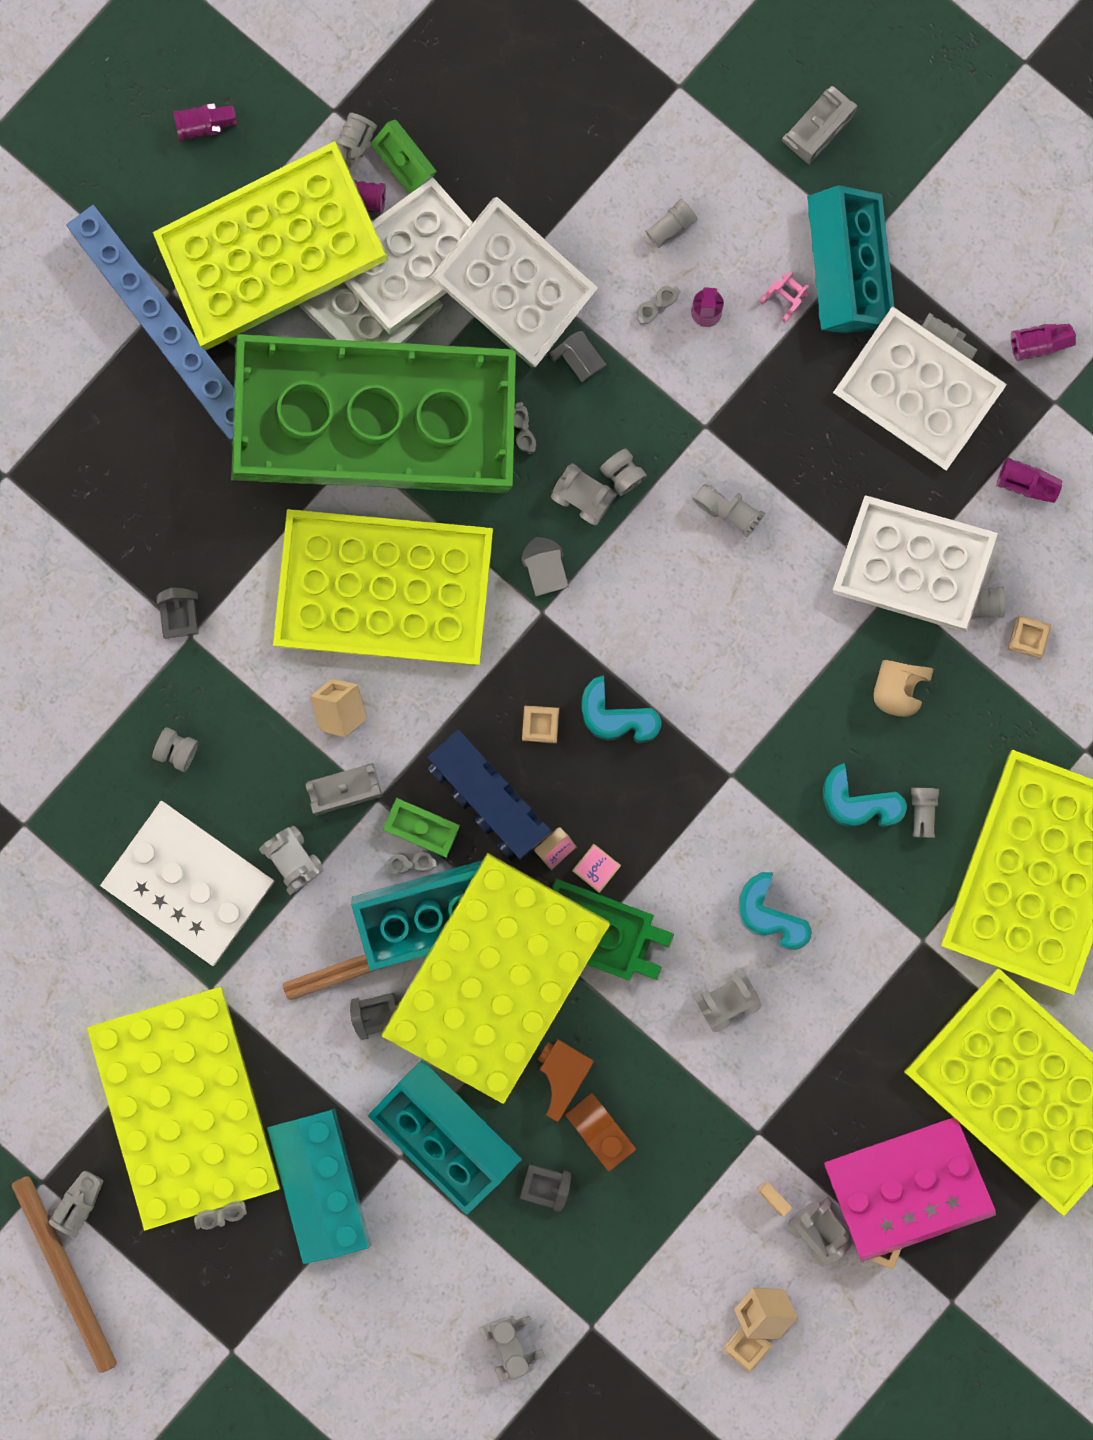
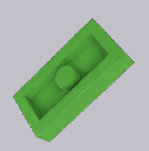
[370,119,437,194]
[383,798,461,858]

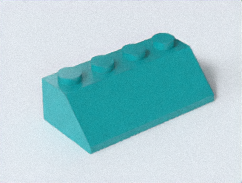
[807,185,894,333]
[351,860,483,971]
[368,1060,522,1215]
[267,1109,371,1264]

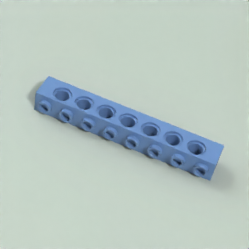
[66,205,234,444]

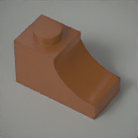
[538,1039,594,1122]
[565,1092,637,1171]

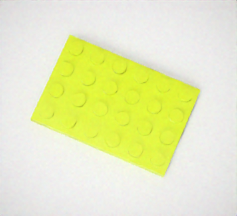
[153,141,389,351]
[273,509,493,666]
[940,750,1093,995]
[382,853,610,1104]
[904,968,1093,1216]
[86,987,281,1231]

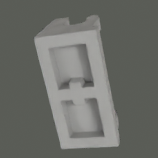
[782,86,858,165]
[306,763,383,816]

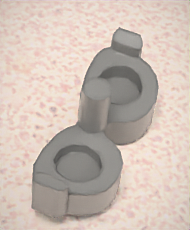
[637,286,681,325]
[514,402,536,454]
[385,851,437,874]
[194,1201,247,1230]

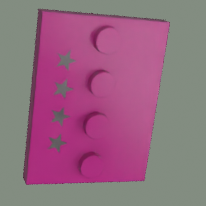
[824,1117,996,1262]

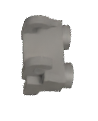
[550,463,618,525]
[259,826,324,895]
[692,968,762,1032]
[788,1197,853,1266]
[479,1315,545,1382]

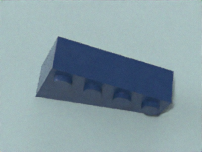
[427,729,552,862]

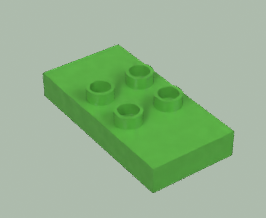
[231,334,516,493]

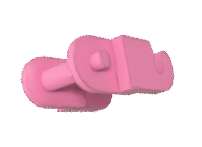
[759,271,810,323]

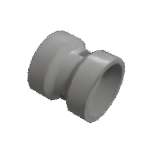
[600,448,647,496]
[152,727,199,772]

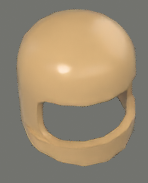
[873,660,934,717]

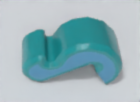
[582,675,661,743]
[823,763,907,827]
[737,872,812,950]

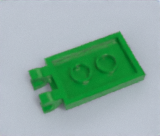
[552,879,674,981]

